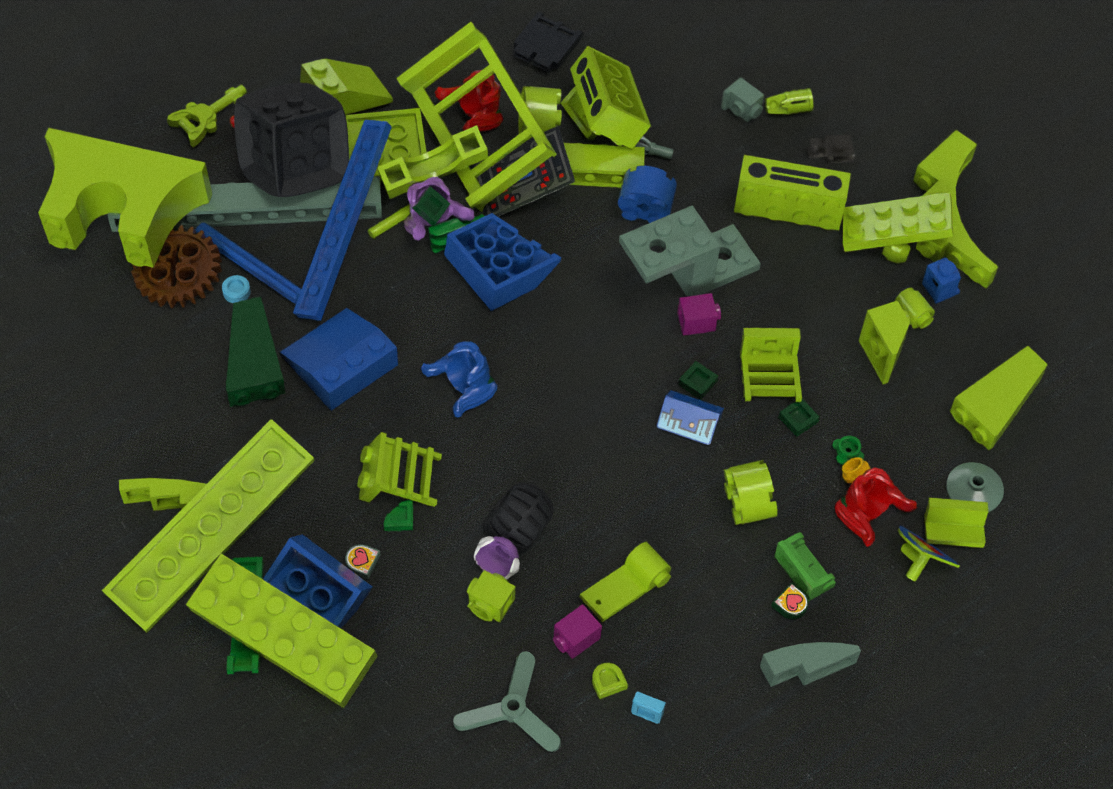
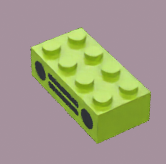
[570,46,651,149]
[734,155,851,230]

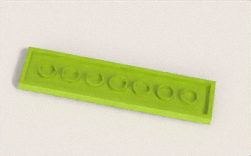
[102,419,315,633]

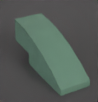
[760,642,861,687]

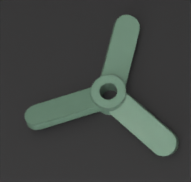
[453,651,561,752]

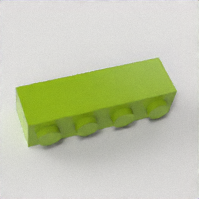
[564,143,645,188]

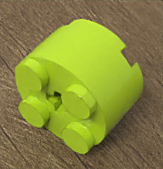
[518,86,562,138]
[724,460,777,525]

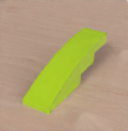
[119,478,206,511]

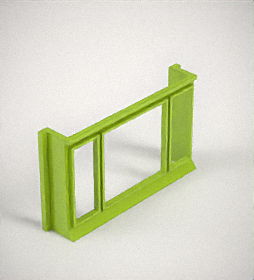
[397,22,557,212]

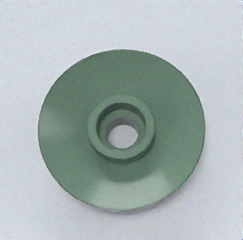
[946,462,1004,513]

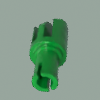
[428,214,485,253]

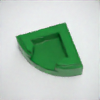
[384,500,413,531]

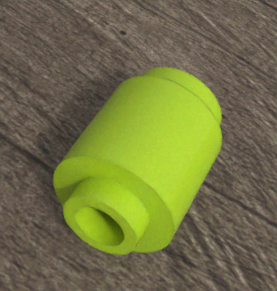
[895,288,935,329]

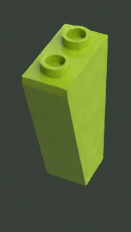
[950,346,1048,450]

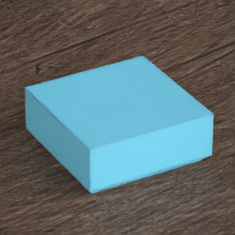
[631,691,666,724]

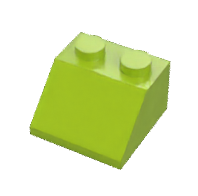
[859,300,910,384]

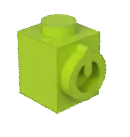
[467,570,515,622]

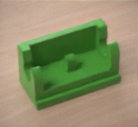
[775,532,836,602]

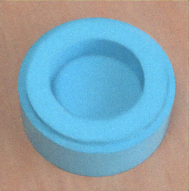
[222,275,251,303]

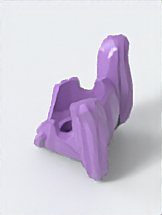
[404,177,475,241]

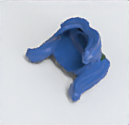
[421,341,497,418]

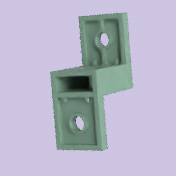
[619,205,761,297]

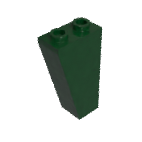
[226,297,286,407]

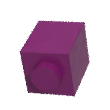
[677,293,721,336]
[553,604,602,659]

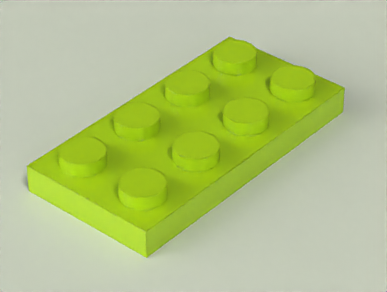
[843,192,953,252]

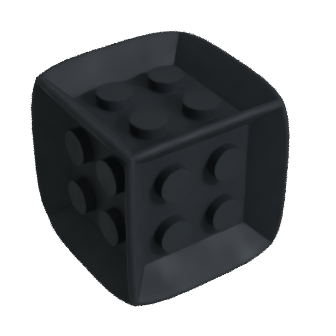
[234,83,349,197]

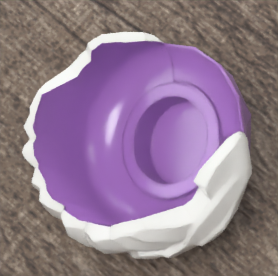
[474,536,520,580]

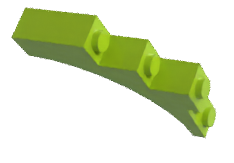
[913,130,998,288]

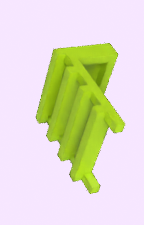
[740,328,802,402]
[357,432,442,507]

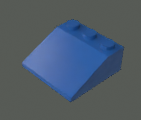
[280,308,398,411]

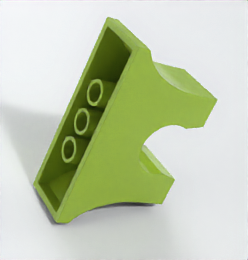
[38,128,213,268]

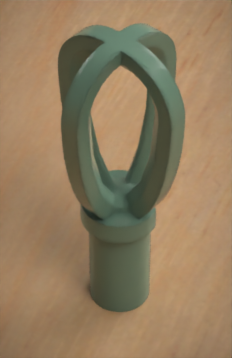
[618,136,674,159]

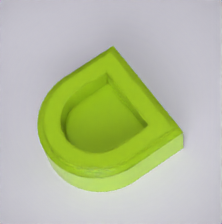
[592,663,628,699]

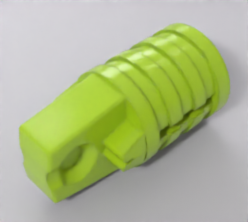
[765,88,813,115]

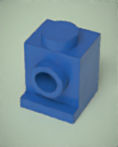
[922,257,961,304]

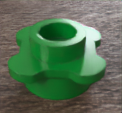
[832,436,864,465]

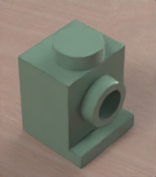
[721,77,764,122]

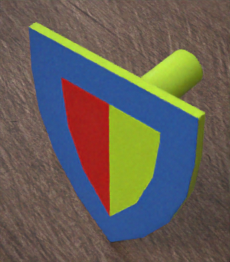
[898,525,960,581]

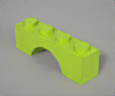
[377,126,488,199]

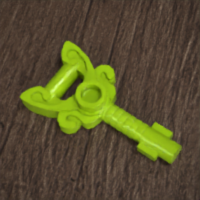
[167,85,247,147]

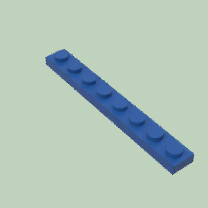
[293,120,392,321]

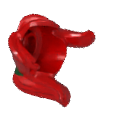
[435,70,503,132]
[835,468,917,547]

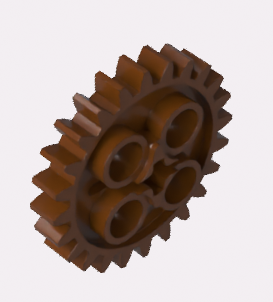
[131,225,222,308]

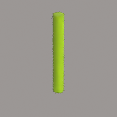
[368,204,410,239]

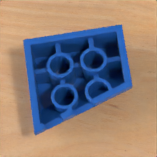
[444,213,561,311]

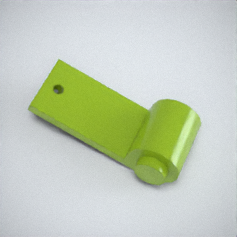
[579,542,671,622]

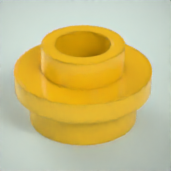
[842,457,870,483]

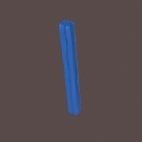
[195,222,302,304]

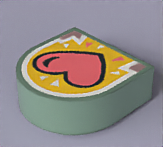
[345,545,381,580]

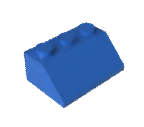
[263,534,373,628]

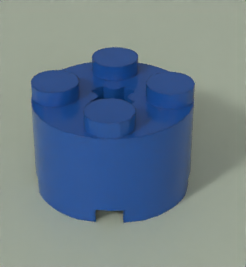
[618,166,677,223]

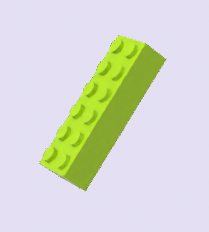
[186,554,378,708]

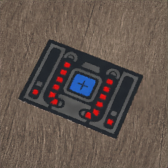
[471,126,575,217]

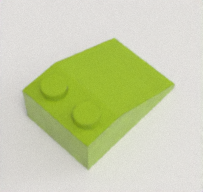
[300,59,393,115]

